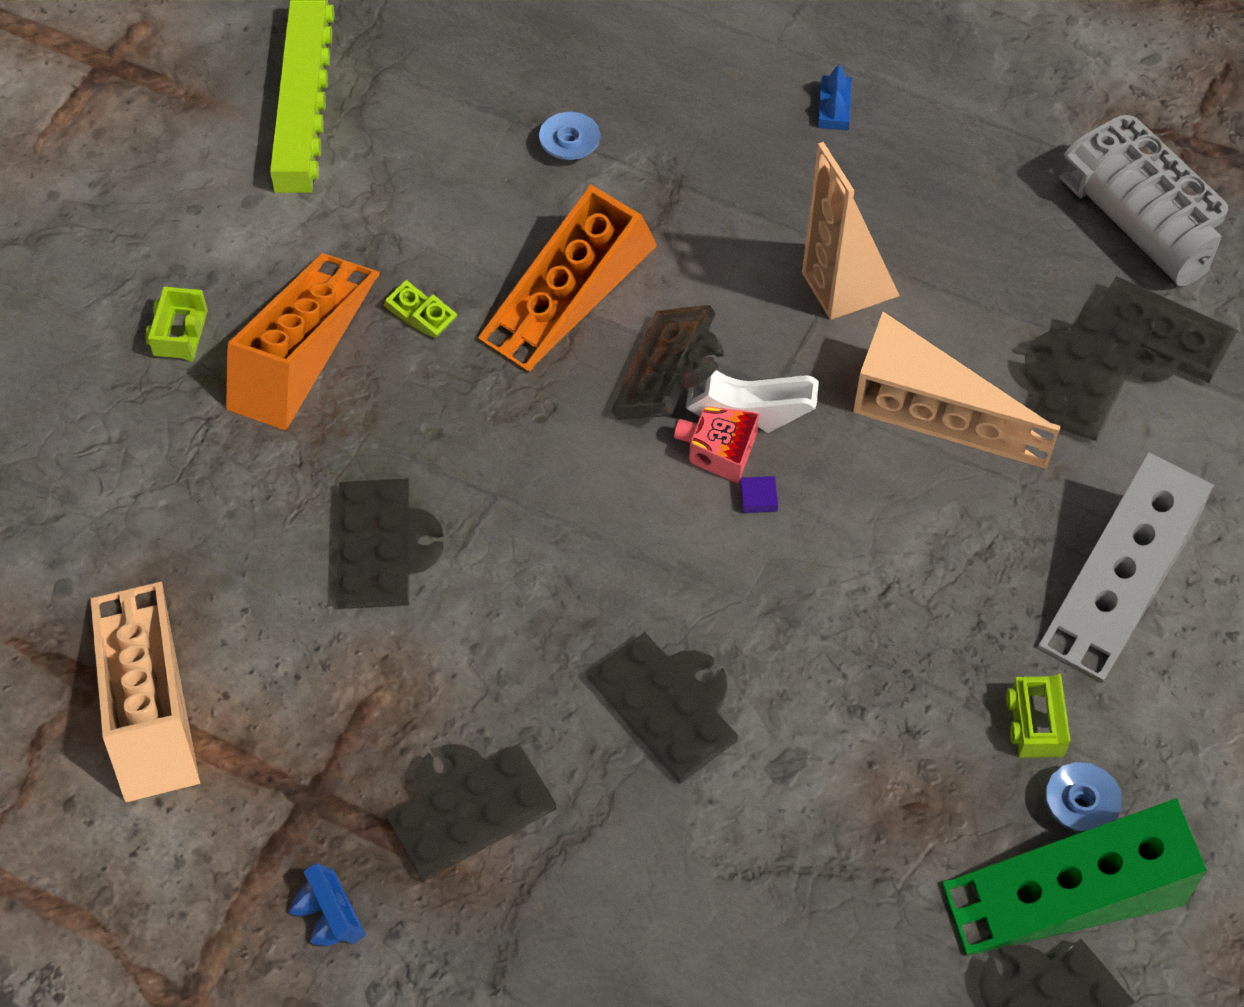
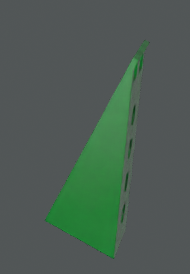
[942,798,1207,956]

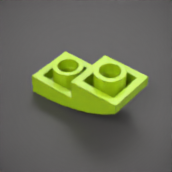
[384,280,458,338]

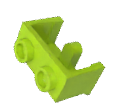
[146,287,208,362]
[1006,674,1071,758]

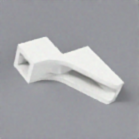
[686,368,819,433]

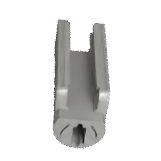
[1058,115,1228,286]

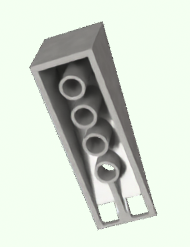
[1038,452,1214,683]

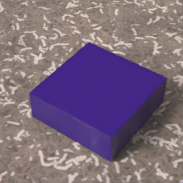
[740,476,778,513]

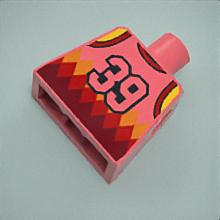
[674,406,759,484]

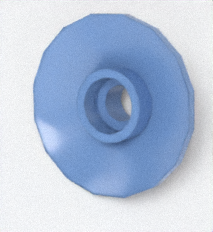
[539,111,601,160]
[1046,762,1122,833]

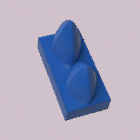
[818,65,852,130]
[288,863,366,946]

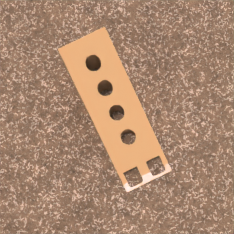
[802,142,900,320]
[853,312,1061,469]
[91,582,200,803]

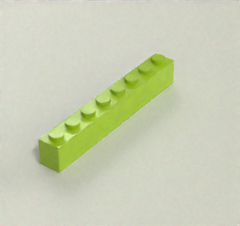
[270,0,334,193]

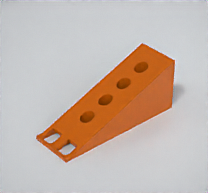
[478,184,658,372]
[226,253,380,431]

